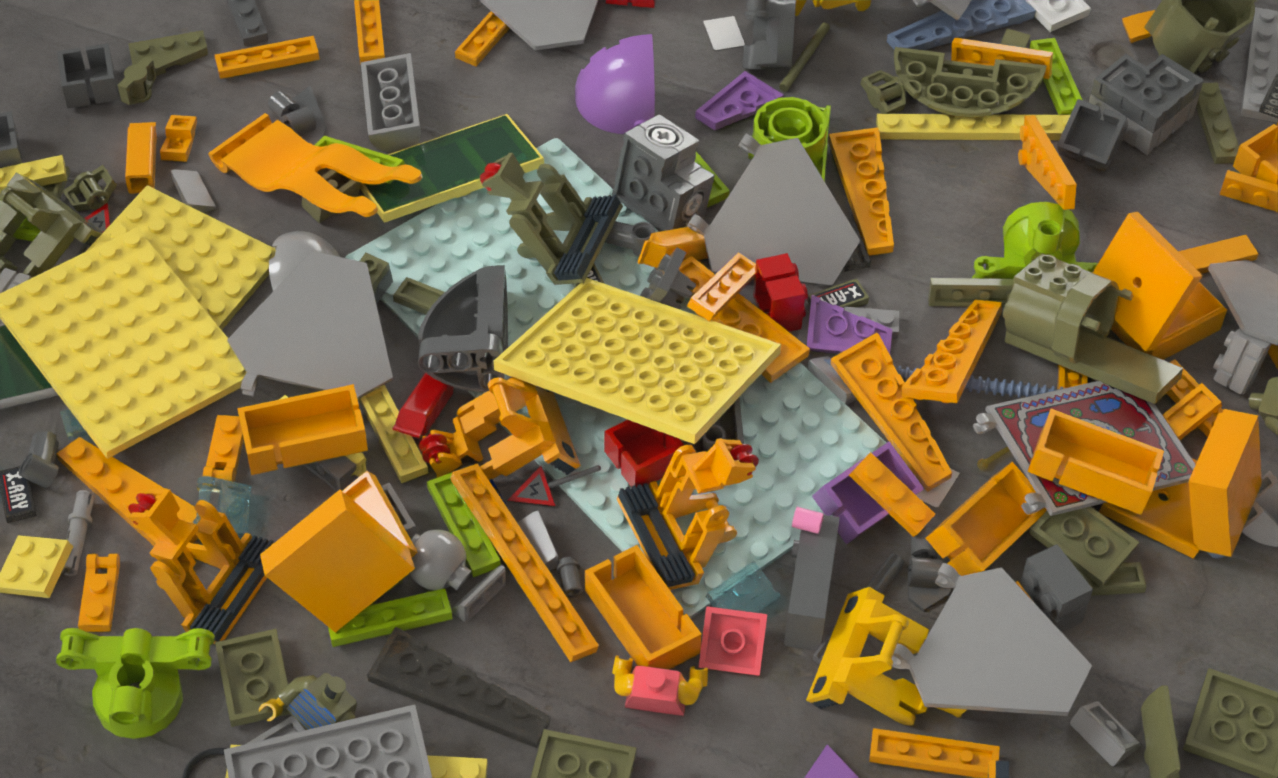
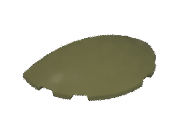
[894,47,1047,117]

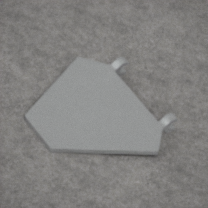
[479,0,599,50]
[687,134,860,286]
[227,251,393,399]
[1208,260,1278,345]
[891,563,1092,716]

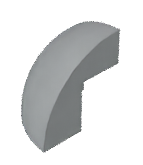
[269,231,340,291]
[1242,470,1278,547]

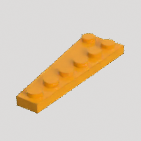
[1018,115,1077,210]
[828,127,894,256]
[679,256,810,383]
[902,300,1002,403]
[831,333,952,492]
[56,437,201,546]

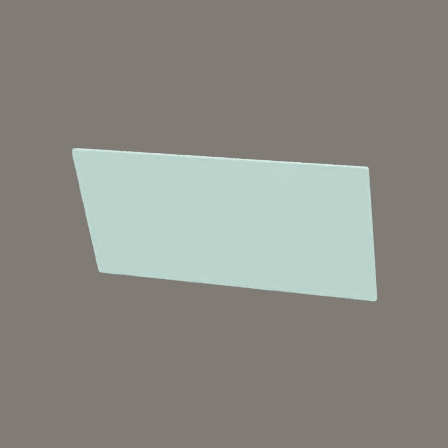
[345,138,907,619]

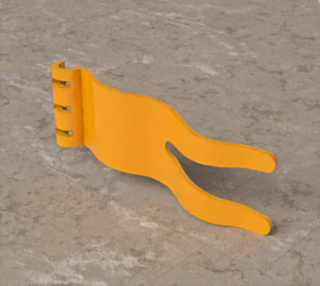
[208,113,422,217]

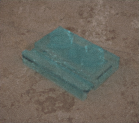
[705,561,781,613]

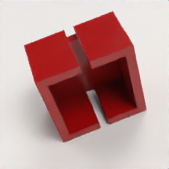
[753,253,808,332]
[604,420,684,488]

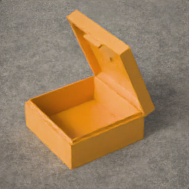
[1093,212,1227,360]
[1099,409,1262,559]
[260,471,418,633]

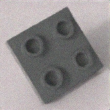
[640,247,696,309]

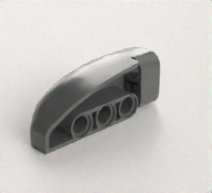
[418,265,508,392]

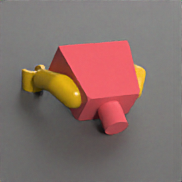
[612,655,708,716]

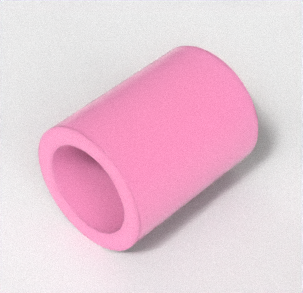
[792,507,824,534]

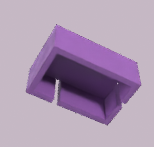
[812,442,924,545]

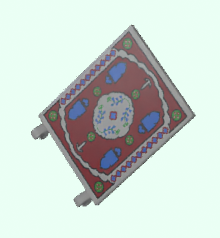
[973,381,1196,516]

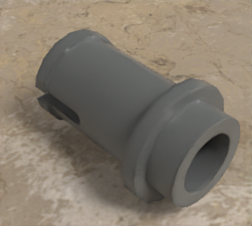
[557,557,583,597]

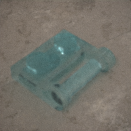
[193,476,252,540]

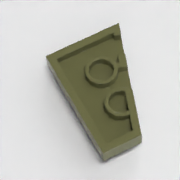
[128,30,208,76]

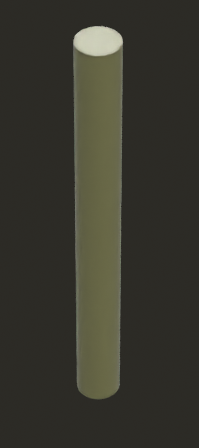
[779,23,830,92]

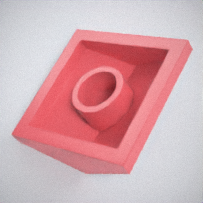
[698,606,767,676]

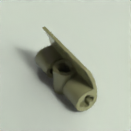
[1141,685,1180,778]

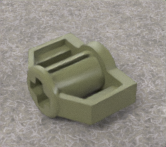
[118,57,157,105]
[860,70,906,114]
[63,165,117,212]

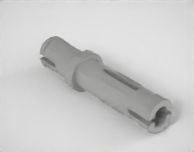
[61,490,95,576]

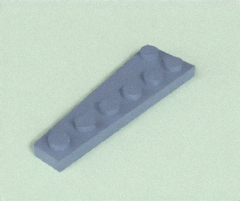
[887,0,1036,50]

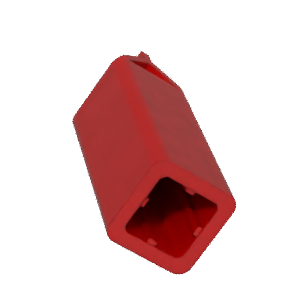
[392,373,454,438]

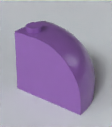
[575,34,655,134]

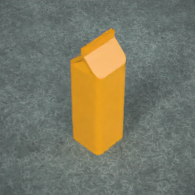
[125,122,157,194]
[637,227,709,268]

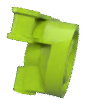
[748,97,831,182]
[972,202,1098,279]
[56,628,215,739]

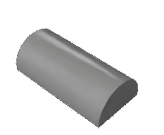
[361,53,421,152]

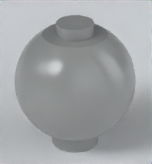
[409,530,472,590]

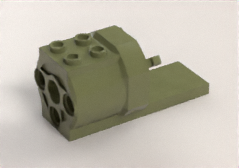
[1144,0,1257,74]
[1003,254,1183,404]

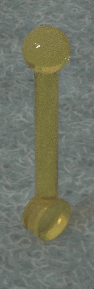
[977,446,1010,470]

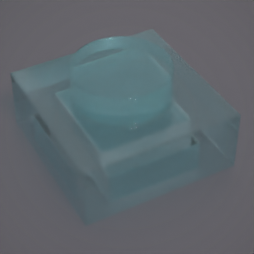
[60,409,88,440]

